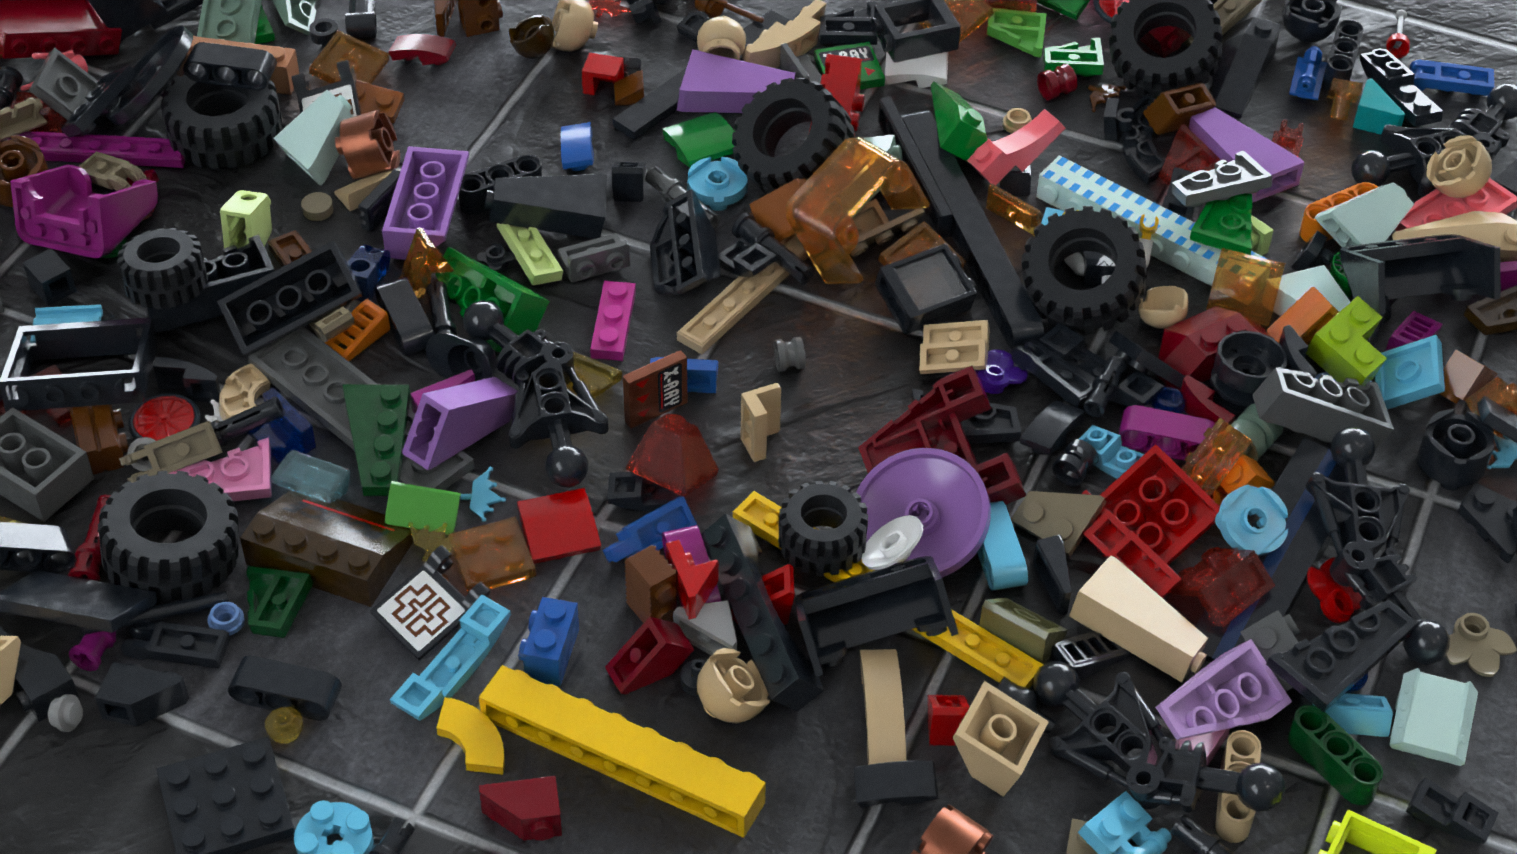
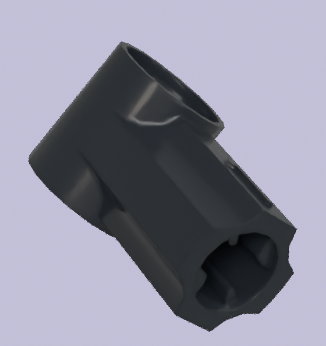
[345,0,377,39]

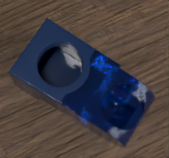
[348,244,390,302]

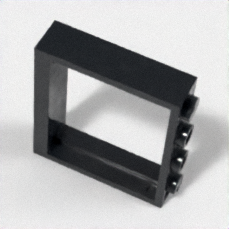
[0,317,157,412]

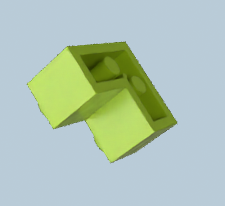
[1306,296,1387,386]

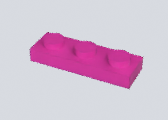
[590,281,636,361]

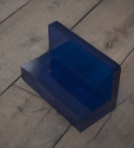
[247,388,316,467]

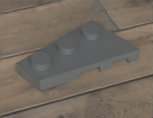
[1172,151,1272,207]

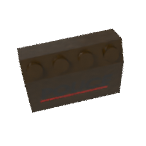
[240,486,421,607]

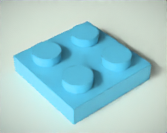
[1375,335,1445,409]

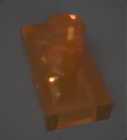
[1327,78,1363,120]

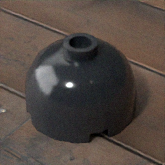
[1282,0,1342,42]

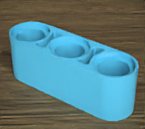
[977,501,1028,591]

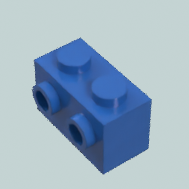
[518,597,579,686]

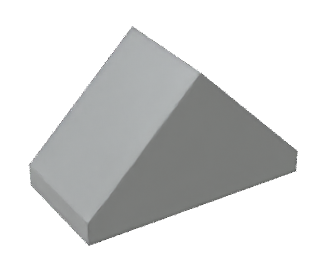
[673,601,737,655]

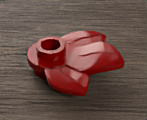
[1307,557,1362,623]

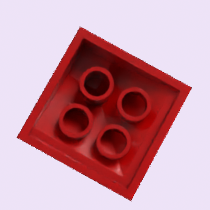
[1100,444,1220,565]

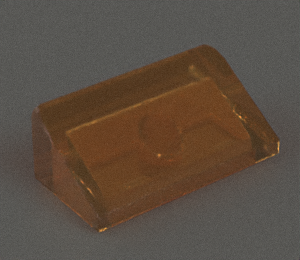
[986,183,1044,236]

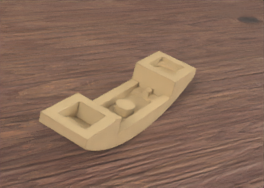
[860,649,907,765]

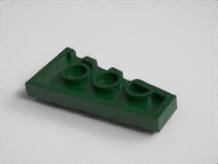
[342,384,410,496]

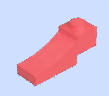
[967,109,1066,187]

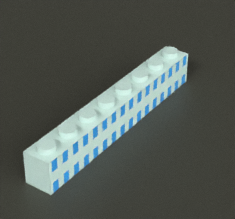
[1036,155,1273,305]

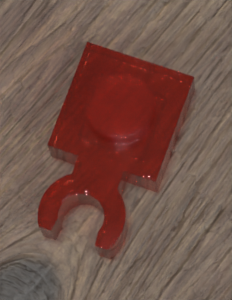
[1271,119,1304,157]

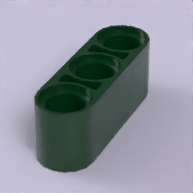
[1288,705,1383,805]

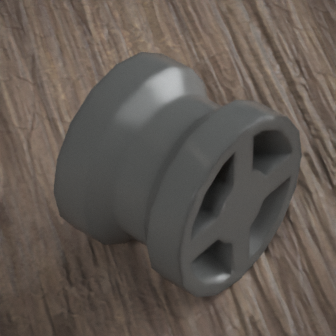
[773,337,806,372]

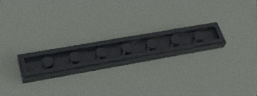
[613,9,790,140]

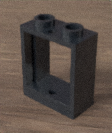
[871,0,961,63]

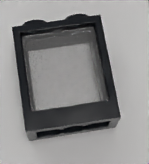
[875,243,977,335]

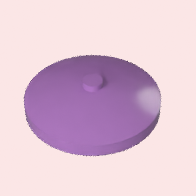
[856,448,991,577]

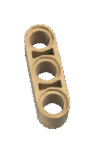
[1215,730,1261,843]

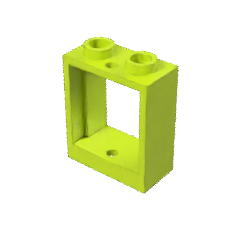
[1318,810,1437,854]

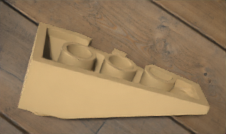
[1392,211,1517,262]

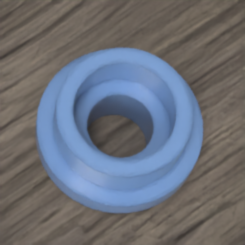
[207,602,245,636]

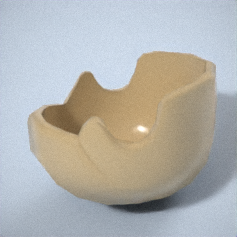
[1139,286,1188,329]

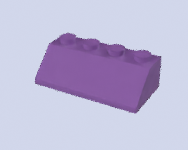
[382,146,469,261]

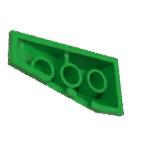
[931,81,988,162]
[435,247,550,352]

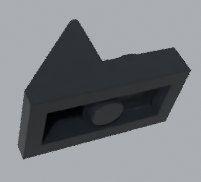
[612,162,646,202]

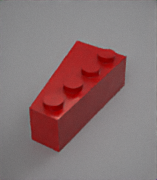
[808,54,865,182]

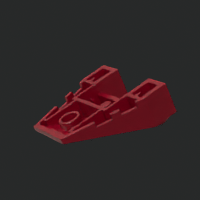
[858,365,1026,505]

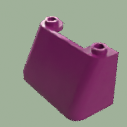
[10,164,158,258]

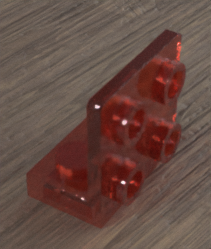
[1170,547,1275,627]

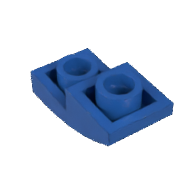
[561,122,594,171]

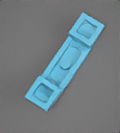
[390,595,511,721]

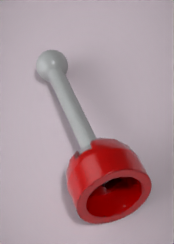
[1386,10,1410,58]

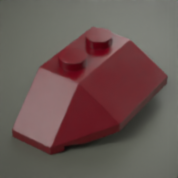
[1155,306,1272,395]

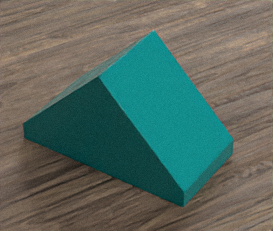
[1353,78,1405,135]

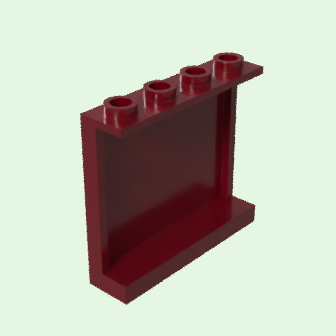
[0,0,122,59]

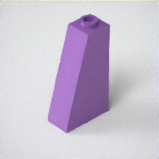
[677,49,795,113]
[1187,107,1304,203]
[402,377,517,470]

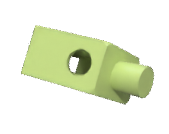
[220,190,272,249]

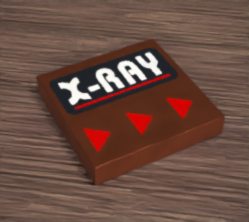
[623,350,688,429]

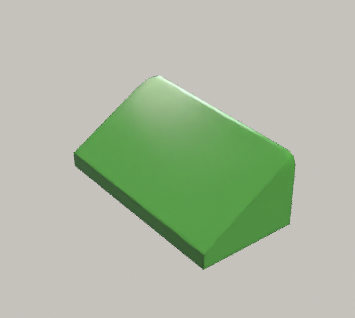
[384,481,461,535]

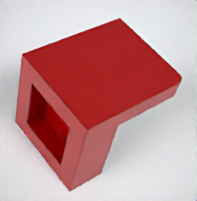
[582,53,624,95]

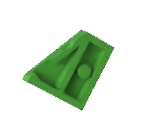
[987,7,1047,58]

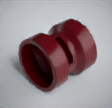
[1037,64,1077,100]

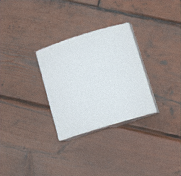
[885,52,948,89]

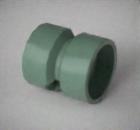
[1220,403,1283,461]

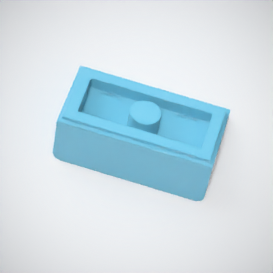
[1312,693,1393,737]

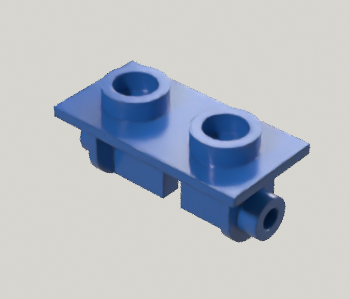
[1289,46,1327,101]

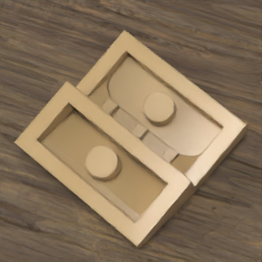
[919,320,990,374]

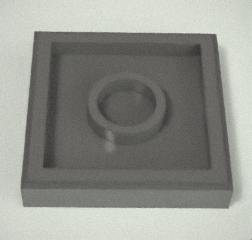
[29,48,99,120]

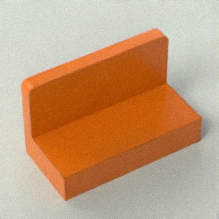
[1267,287,1339,345]

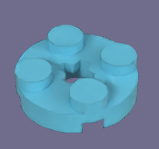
[687,157,748,211]
[1215,485,1288,558]
[294,800,374,854]

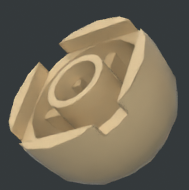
[551,0,598,52]
[1427,135,1492,198]
[697,648,770,724]

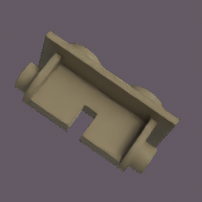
[0,97,47,141]

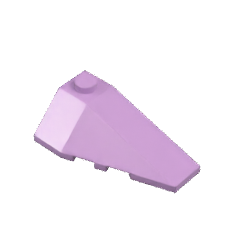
[1155,639,1292,740]

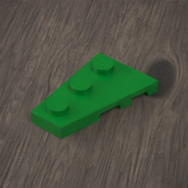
[1190,193,1252,258]

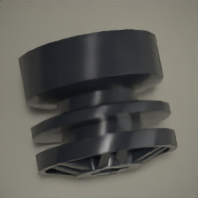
[1208,331,1287,418]

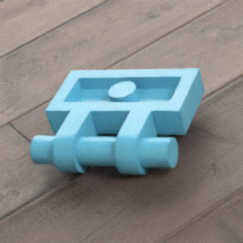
[1078,791,1171,854]

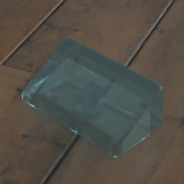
[270,450,351,504]

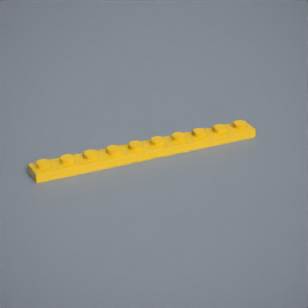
[733,491,1044,689]

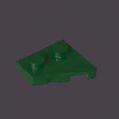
[246,566,313,638]

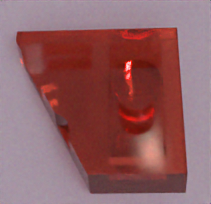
[1159,124,1221,186]

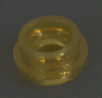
[265,707,303,743]

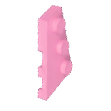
[168,437,272,501]

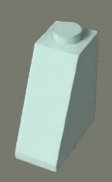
[274,90,353,186]
[1315,182,1414,247]
[1262,265,1350,316]

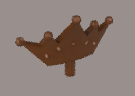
[1088,84,1126,112]

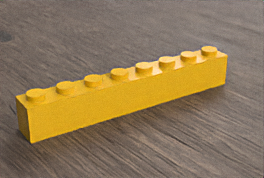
[479,665,766,838]

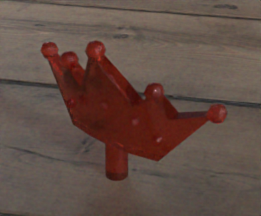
[589,0,631,18]

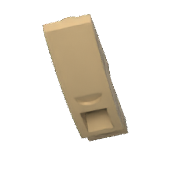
[742,0,826,68]

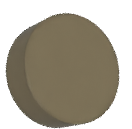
[301,192,334,221]

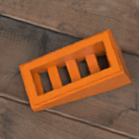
[324,299,390,362]

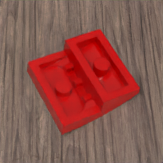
[517,488,601,564]

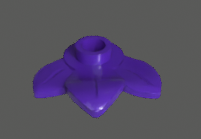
[975,349,1028,394]

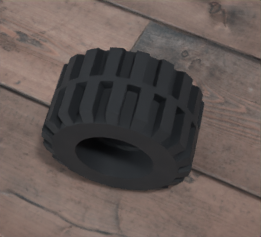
[117,228,208,309]
[778,481,868,576]

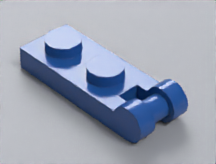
[1410,60,1494,96]

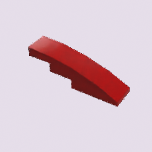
[1082,490,1182,598]

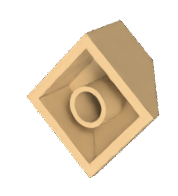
[953,681,1049,797]

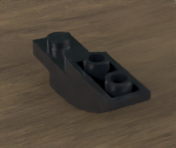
[1360,49,1443,127]

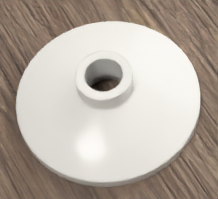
[861,515,923,570]

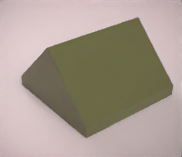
[979,598,1068,664]

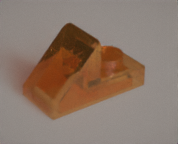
[399,228,454,298]

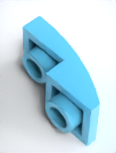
[1079,425,1144,479]

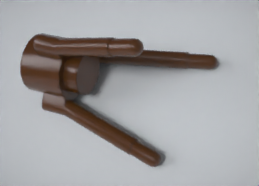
[695,0,764,23]

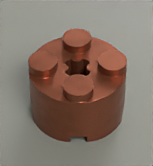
[335,110,400,179]
[911,804,994,854]

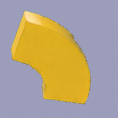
[436,697,505,775]

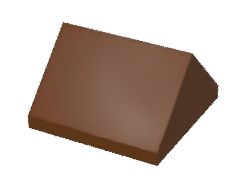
[749,178,826,242]

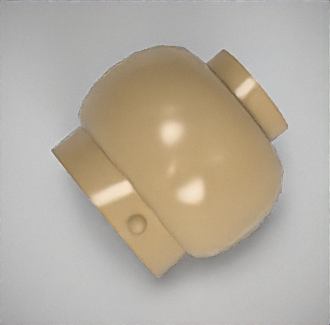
[697,16,746,60]

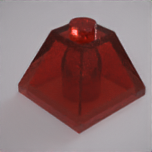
[626,413,719,497]

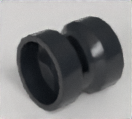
[1052,439,1099,487]

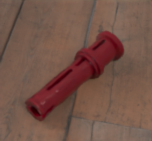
[68,494,111,582]

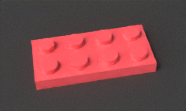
[1395,178,1517,231]

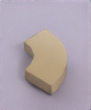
[219,364,270,420]

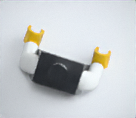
[1062,210,1159,288]

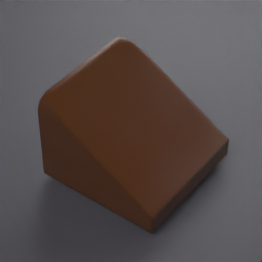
[614,70,644,106]

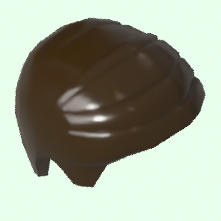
[509,13,554,59]

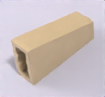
[1069,555,1208,682]

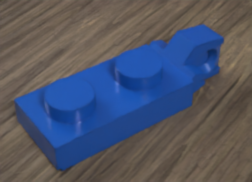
[602,496,698,563]

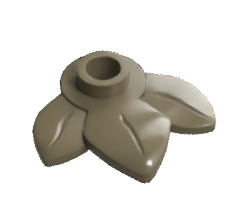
[1446,613,1517,677]

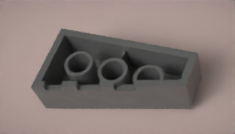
[1253,368,1394,450]

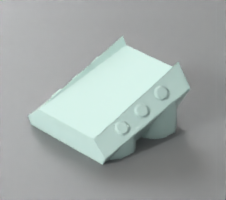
[1389,668,1478,766]

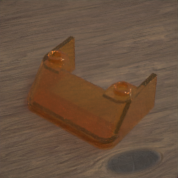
[785,137,930,284]

